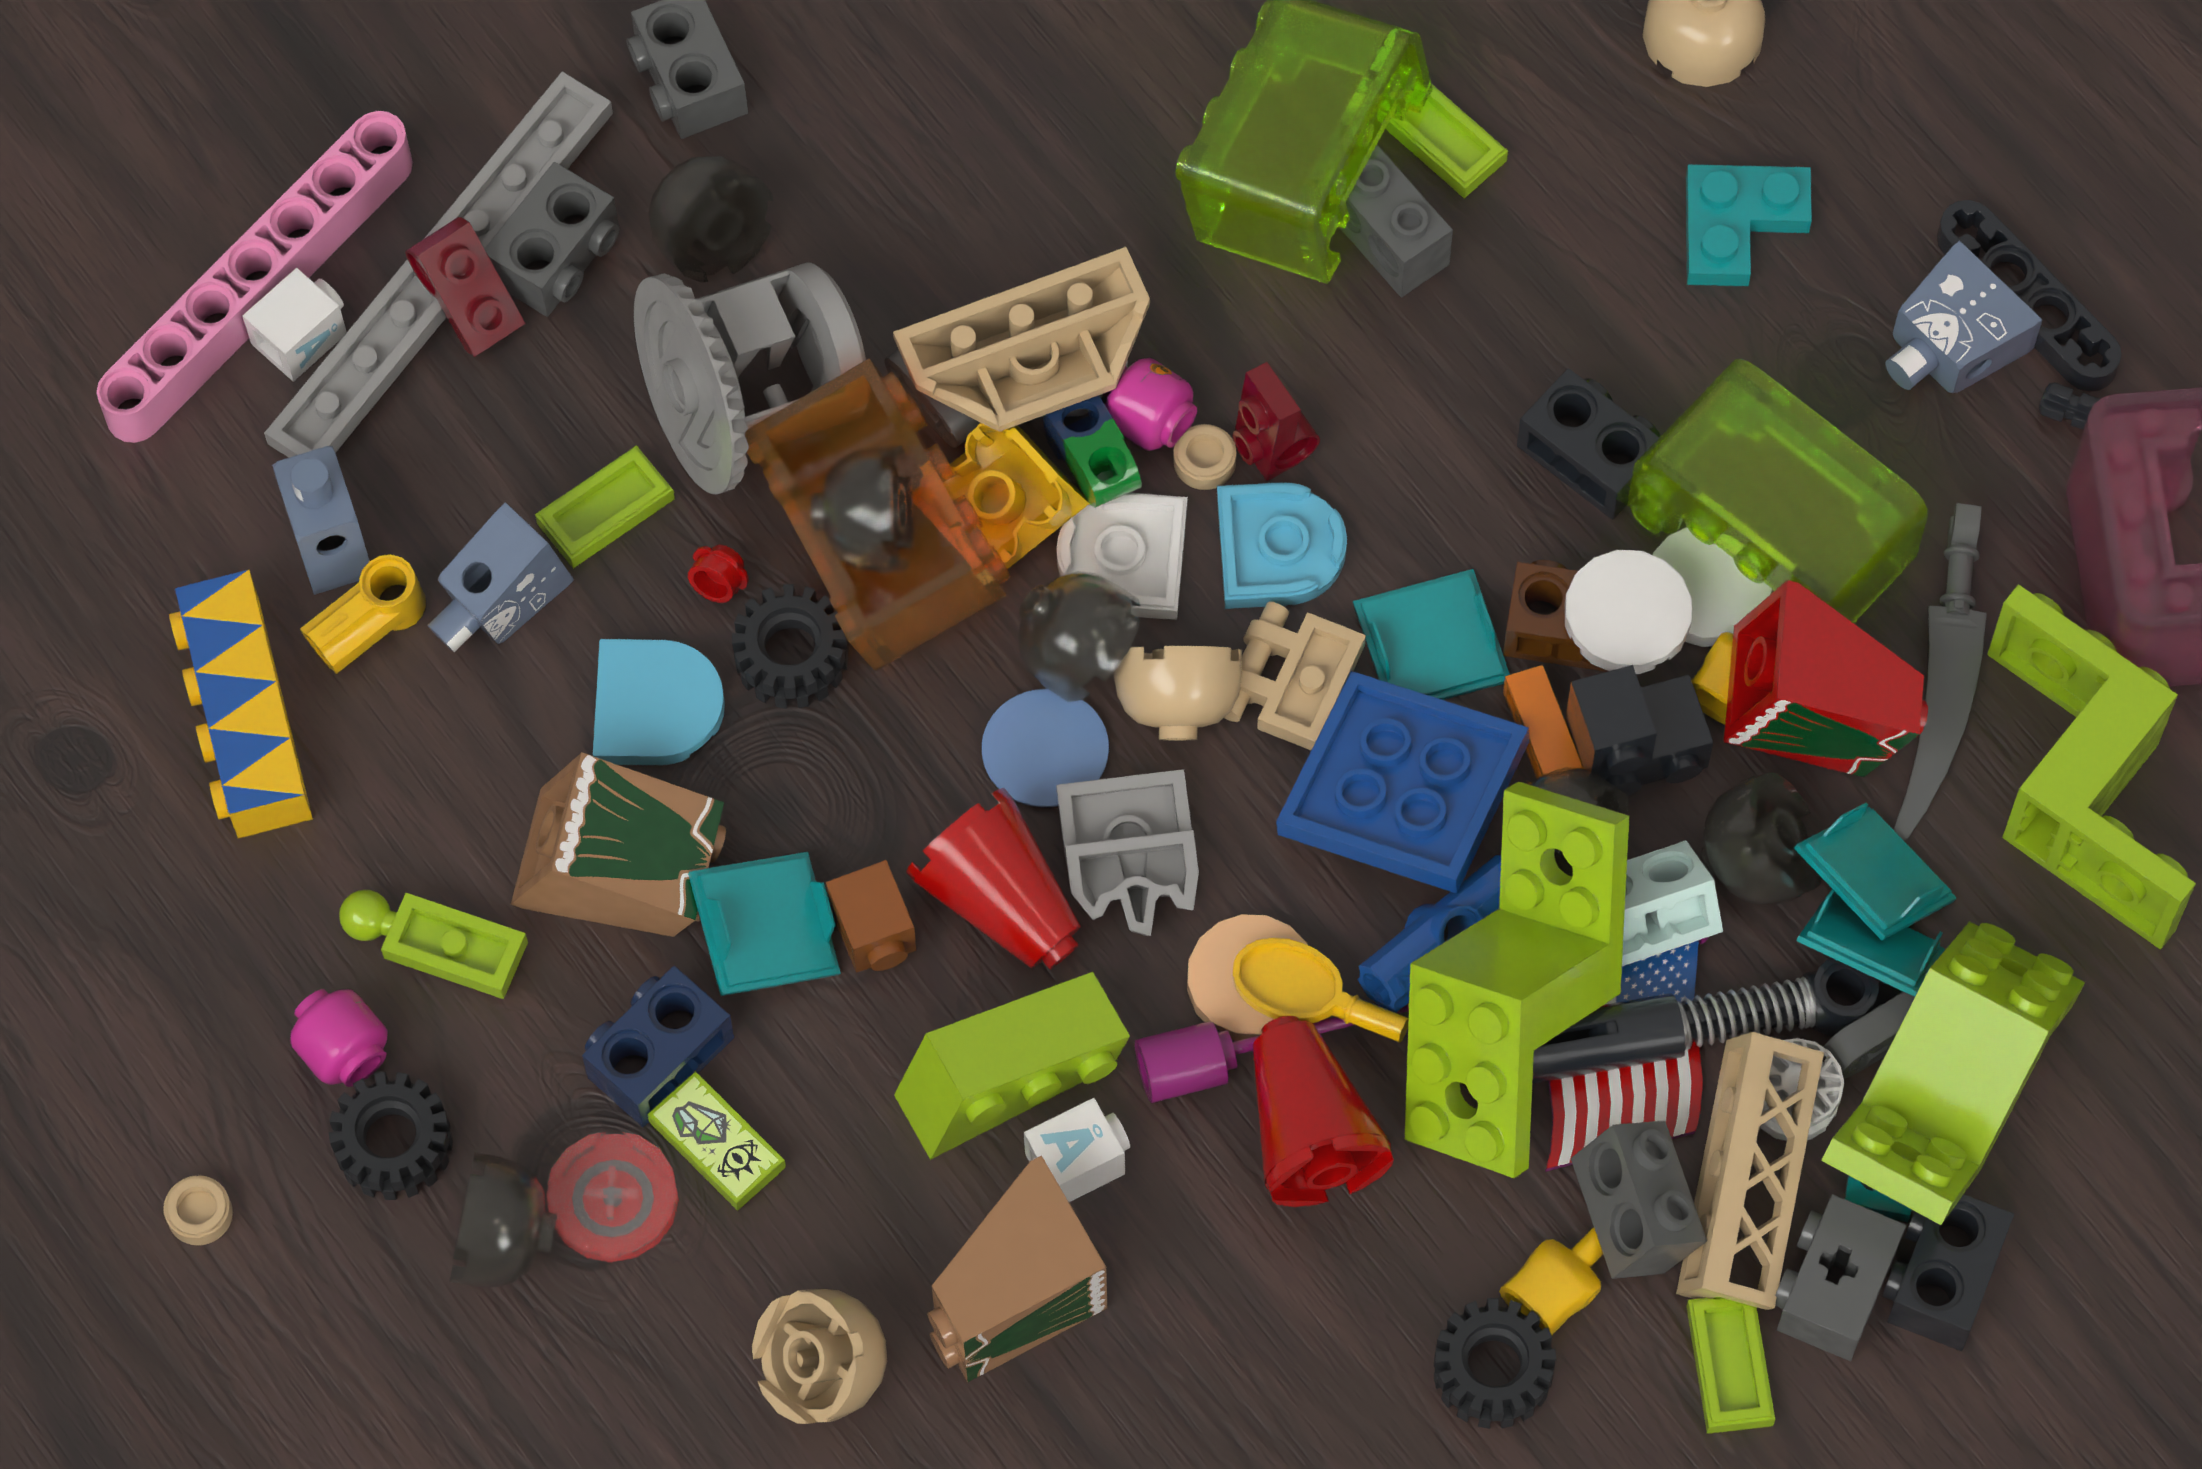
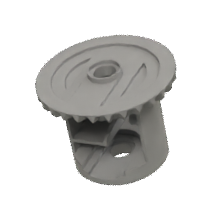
[634,263,868,495]

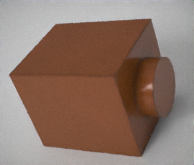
[826,860,917,973]

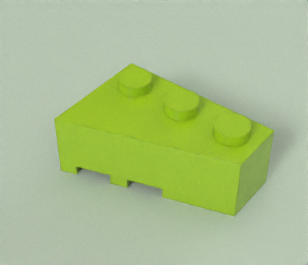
[894,972,1130,1160]

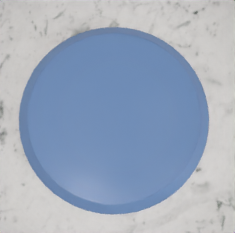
[982,689,1109,807]

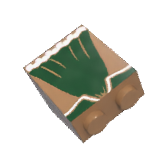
[511,752,726,937]
[927,1155,1107,1382]

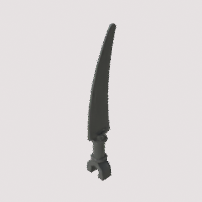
[1894,503,1987,841]

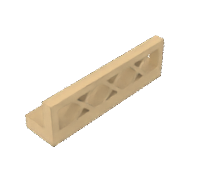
[1676,1032,1824,1310]

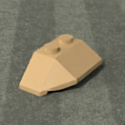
[893,247,1150,432]

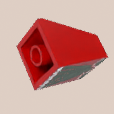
[1724,580,1928,777]

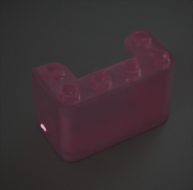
[2066,388,2202,686]

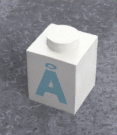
[242,268,347,382]
[1024,1098,1130,1202]

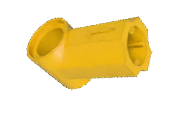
[300,554,426,674]

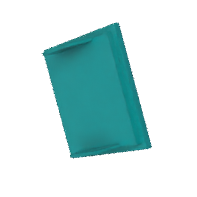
[1353,569,1510,700]
[1794,803,1956,941]
[688,852,841,996]
[1797,889,1945,997]

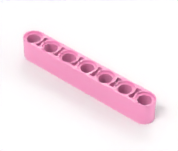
[96,111,413,443]

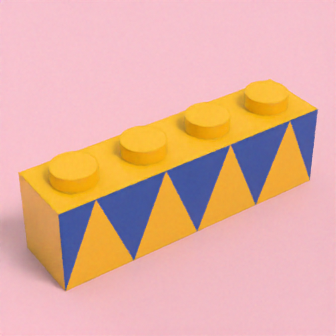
[169,570,313,838]

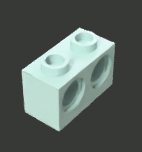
[1622,840,1723,966]

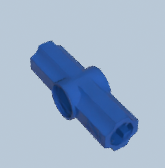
[1357,855,1501,1013]

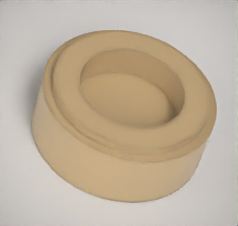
[1174,424,1236,490]
[164,1176,233,1245]

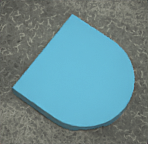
[1217,483,1347,609]
[593,639,725,765]

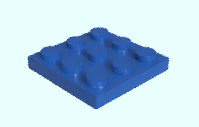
[1276,671,1529,894]

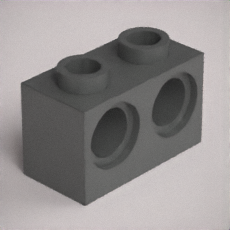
[626,0,748,139]
[1326,143,1453,298]
[485,162,620,317]
[1571,1121,1707,1279]

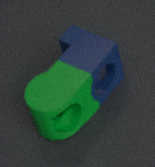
[1043,395,1142,508]

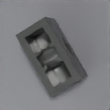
[1775,1194,1906,1362]

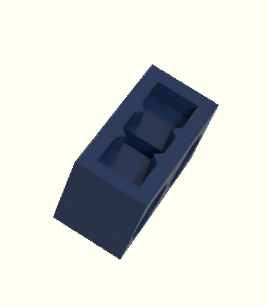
[582,966,734,1127]

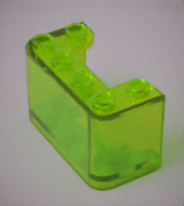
[1176,0,1433,284]
[1627,359,1928,623]

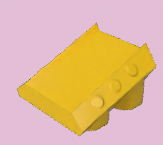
[909,423,1089,584]

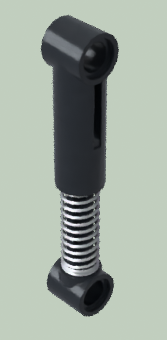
[1461,958,1879,1090]

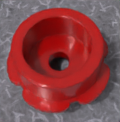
[688,545,749,603]

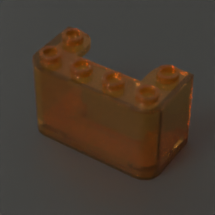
[745,358,1012,671]

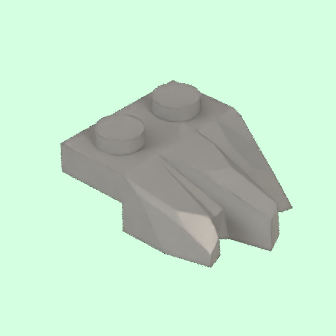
[1056,769,1199,936]

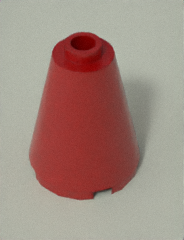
[906,788,1081,970]
[1253,1016,1394,1207]

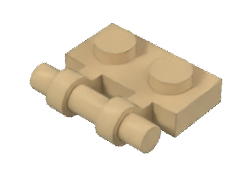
[1224,602,1366,750]

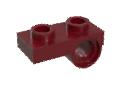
[405,217,526,357]
[1233,362,1320,481]

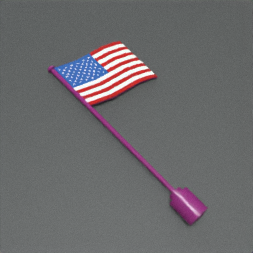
[1135,937,1709,1172]

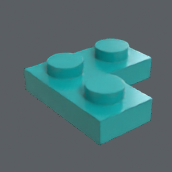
[1686,165,1812,286]

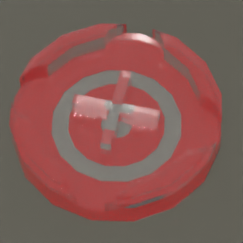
[547,1132,679,1262]

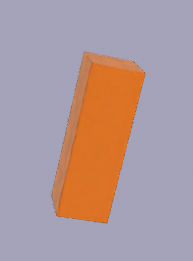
[1503,665,1584,793]

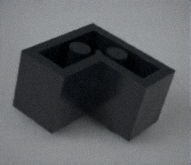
[1565,665,1713,800]

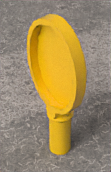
[1233,938,1409,1043]

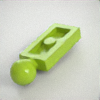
[339,890,528,999]

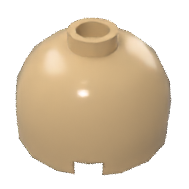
[1643,0,1766,87]
[1114,646,1242,741]
[752,1289,887,1424]

